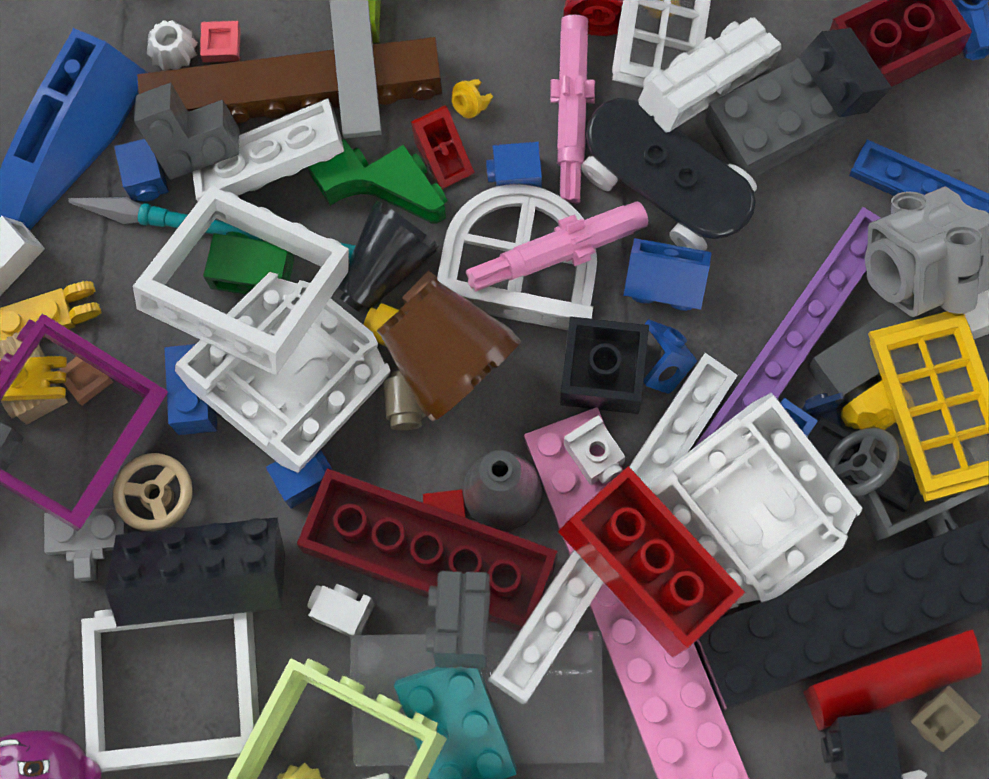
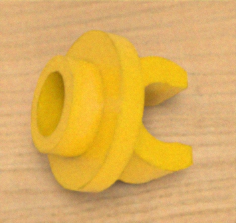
[452,79,493,119]

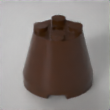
[377,277,521,422]

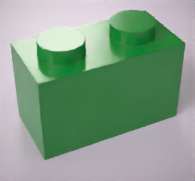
[203,231,295,295]

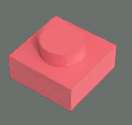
[200,21,241,62]

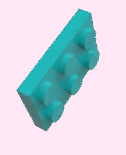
[394,666,517,779]

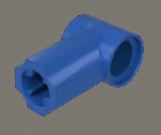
[952,0,989,61]

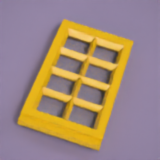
[868,311,989,502]

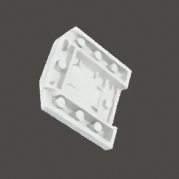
[175,272,391,473]
[648,393,862,608]

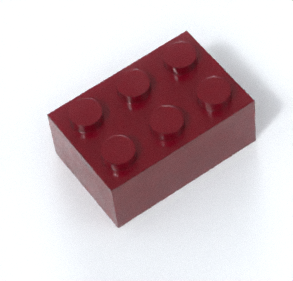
[830,0,972,87]

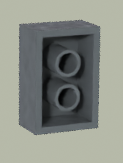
[705,58,847,178]

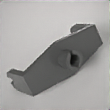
[857,440,989,541]

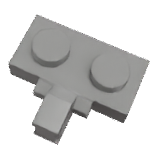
[44,508,128,582]

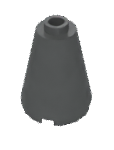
[463,450,542,530]

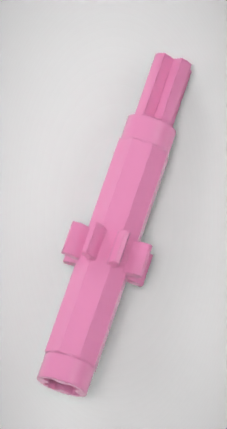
[550,15,595,204]
[466,201,648,291]

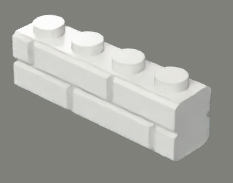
[638,17,782,132]

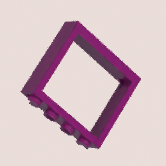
[0,313,168,531]

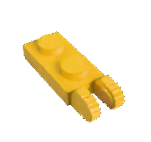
[0,281,101,341]

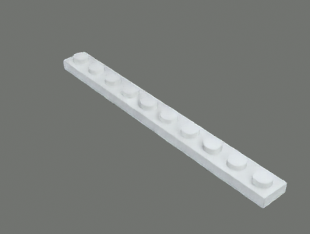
[488,353,738,705]

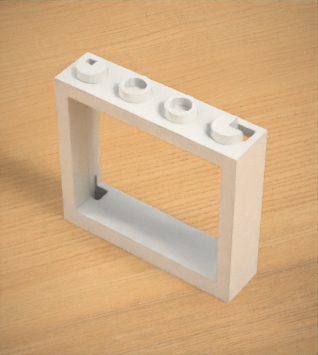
[133,186,349,376]
[81,610,259,772]

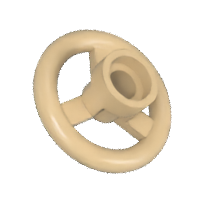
[113,453,192,532]

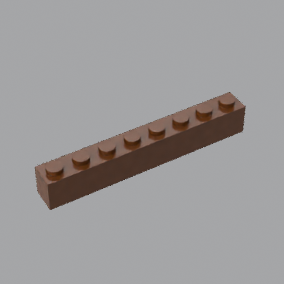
[137,37,443,123]

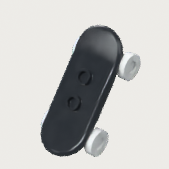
[581,98,757,251]

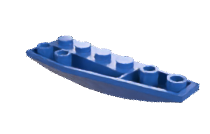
[0,28,148,231]

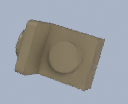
[911,685,981,752]

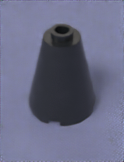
[338,200,439,312]

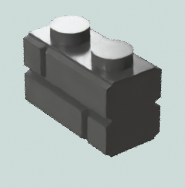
[426,571,490,668]

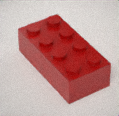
[558,466,746,658]

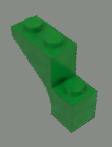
[307,139,448,224]

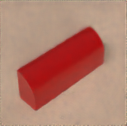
[803,629,982,731]

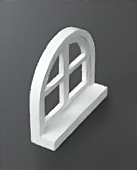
[437,184,597,330]

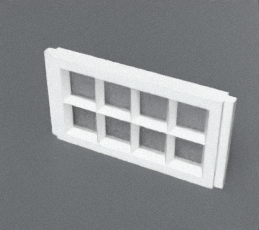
[612,0,711,88]

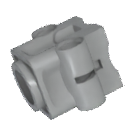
[865,186,989,317]

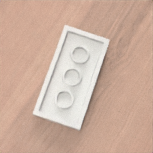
[193,99,344,201]

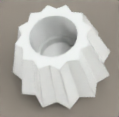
[147,20,198,71]

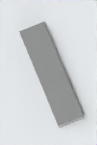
[330,0,382,139]

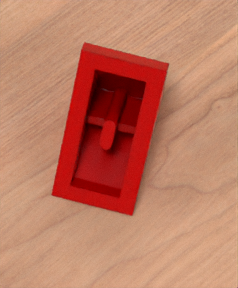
[411,105,474,189]

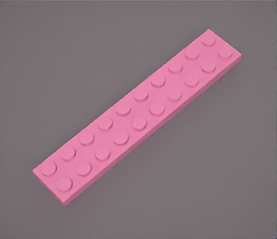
[524,407,749,779]

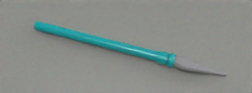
[68,197,356,260]

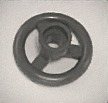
[826,428,899,497]

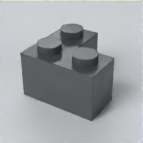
[134,83,239,179]

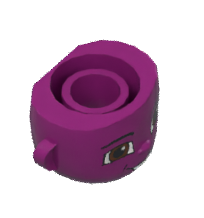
[0,730,101,779]

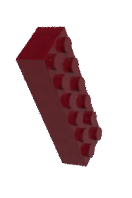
[297,469,558,632]

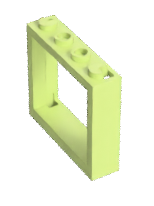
[227,658,447,779]

